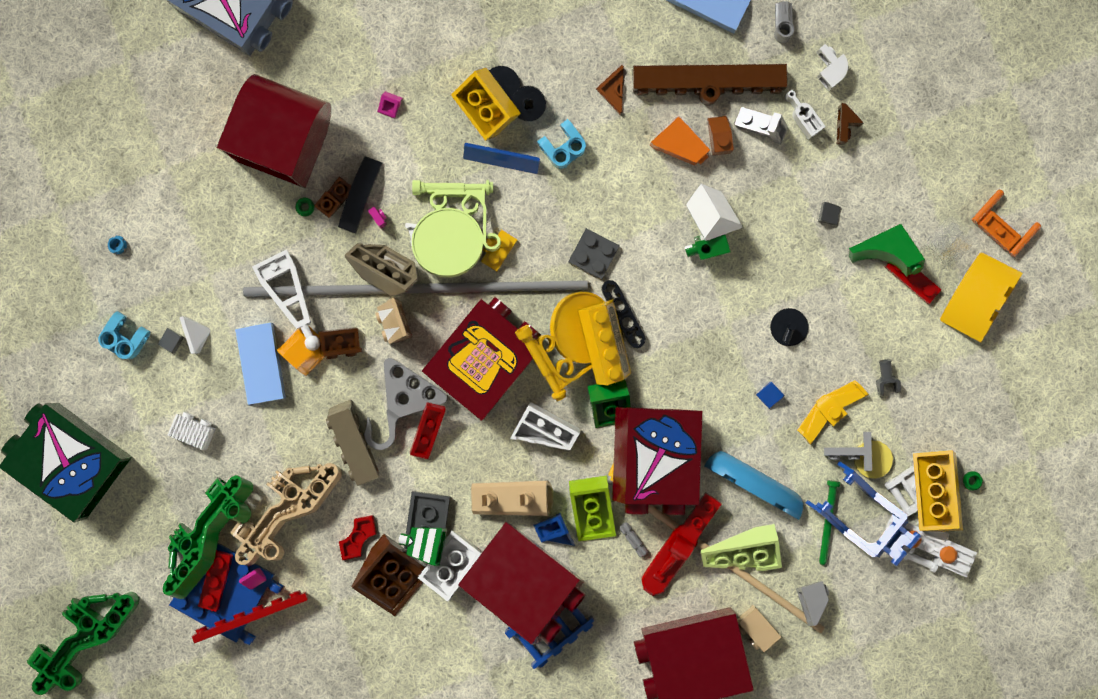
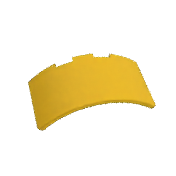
[940,252,1023,342]

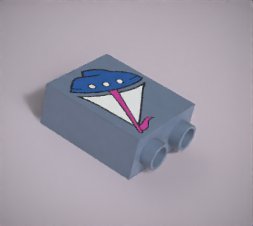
[166,0,293,56]

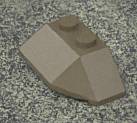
[345,243,418,296]

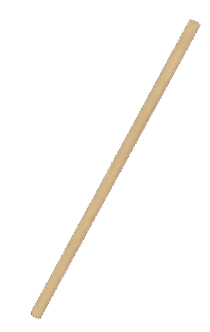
[649,504,825,633]

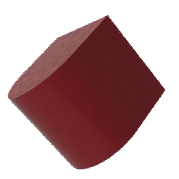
[216,74,331,188]

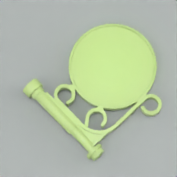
[411,180,501,278]

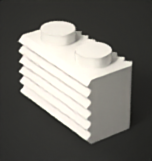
[168,412,216,450]

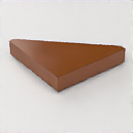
[596,65,624,115]

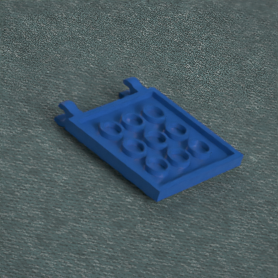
[169,543,284,645]

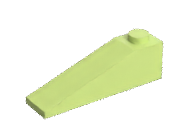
[701,524,782,571]

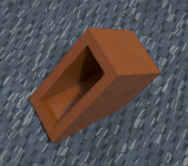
[707,116,734,156]

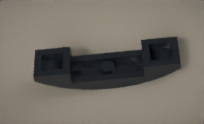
[338,156,383,234]

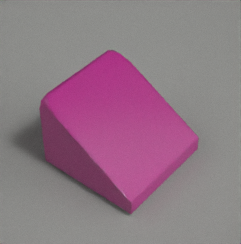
[377,91,403,118]
[239,568,267,590]

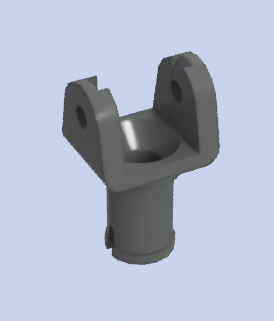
[876,359,901,396]

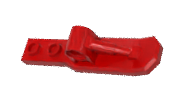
[641,492,722,596]

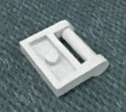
[884,466,918,517]

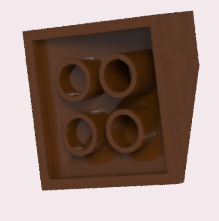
[351,534,426,616]

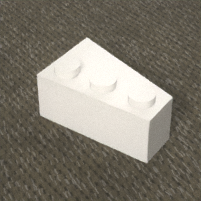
[510,402,581,450]

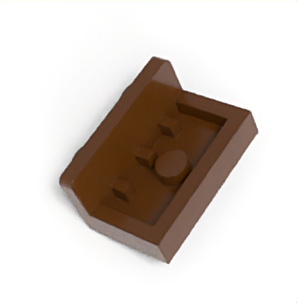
[318,327,362,359]

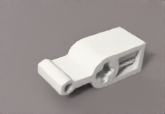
[785,90,826,140]

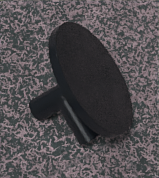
[770,308,808,346]

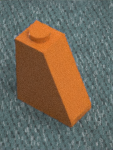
[650,117,710,166]

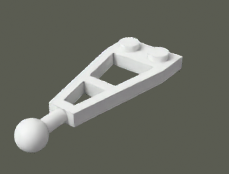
[252,250,320,351]

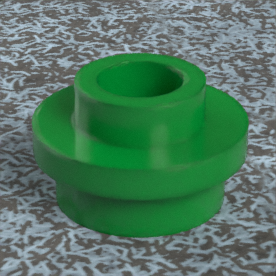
[295,197,315,217]
[963,471,983,491]

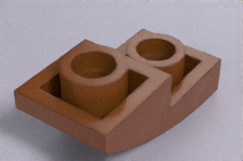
[314,176,351,218]

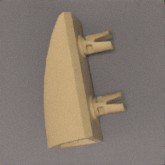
[471,481,554,516]

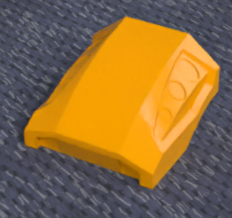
[277,325,325,376]

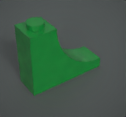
[849,224,925,276]

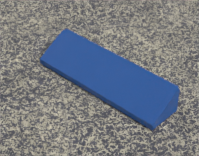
[463,143,540,174]

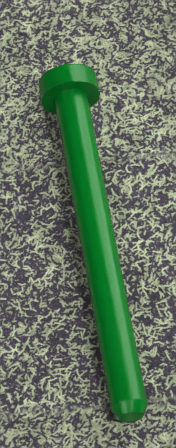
[819,480,841,565]

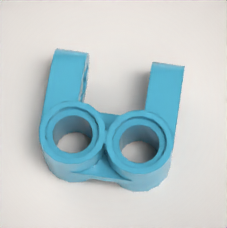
[537,119,586,169]
[98,311,151,359]

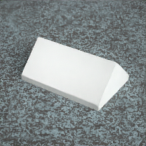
[686,184,742,241]
[418,531,481,602]

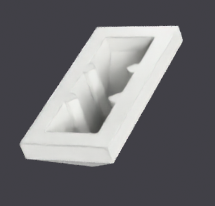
[179,316,210,354]

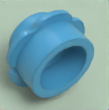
[108,236,127,255]

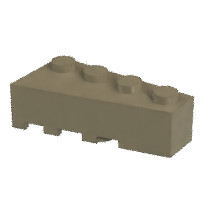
[326,400,380,486]

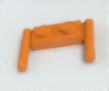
[972,189,1041,257]

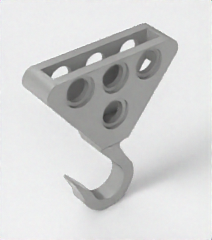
[364,358,448,450]

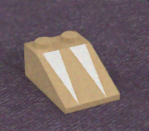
[375,298,413,345]

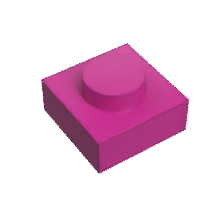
[368,207,387,228]

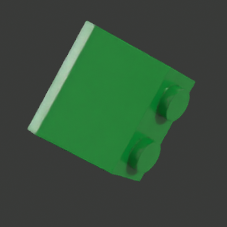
[588,379,631,428]

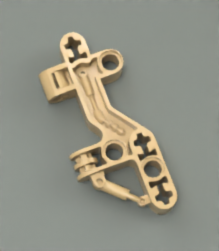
[230,463,342,566]

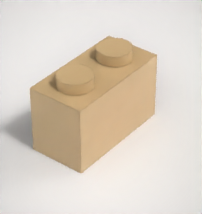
[737,605,781,652]

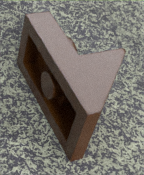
[836,103,864,145]

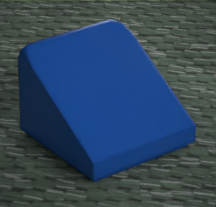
[756,382,785,408]

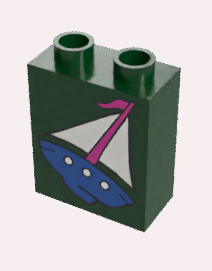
[0,403,132,523]

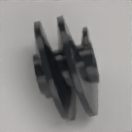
[512,86,546,122]

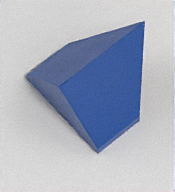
[533,513,575,546]

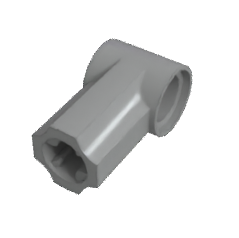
[774,1,794,43]

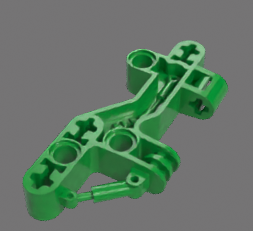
[163,475,253,599]
[27,592,140,695]

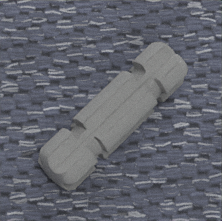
[619,522,648,557]

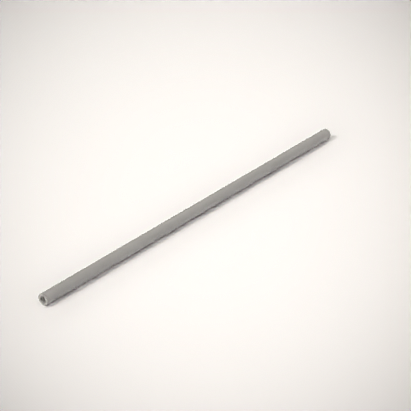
[243,280,588,297]

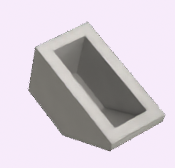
[796,581,829,626]

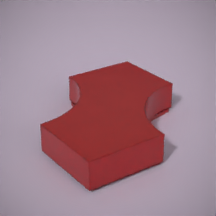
[339,515,377,560]

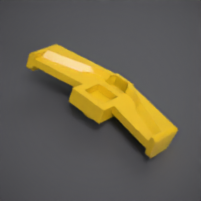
[797,380,869,445]

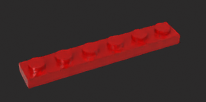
[192,590,308,644]

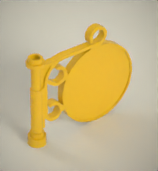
[515,292,605,401]

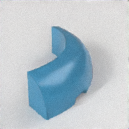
[704,451,803,520]

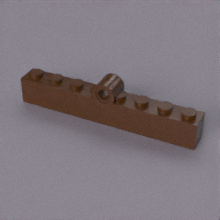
[632,64,787,106]

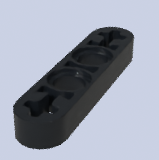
[601,280,646,348]

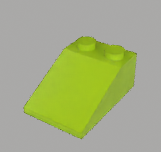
[569,475,616,542]

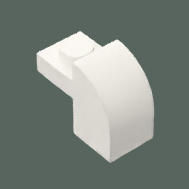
[816,44,848,91]

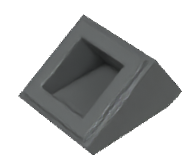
[818,202,841,225]
[158,328,184,353]

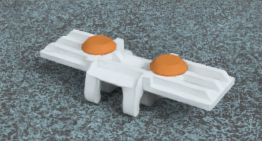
[883,515,977,578]

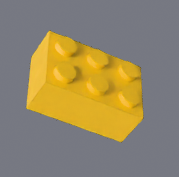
[451,68,521,141]

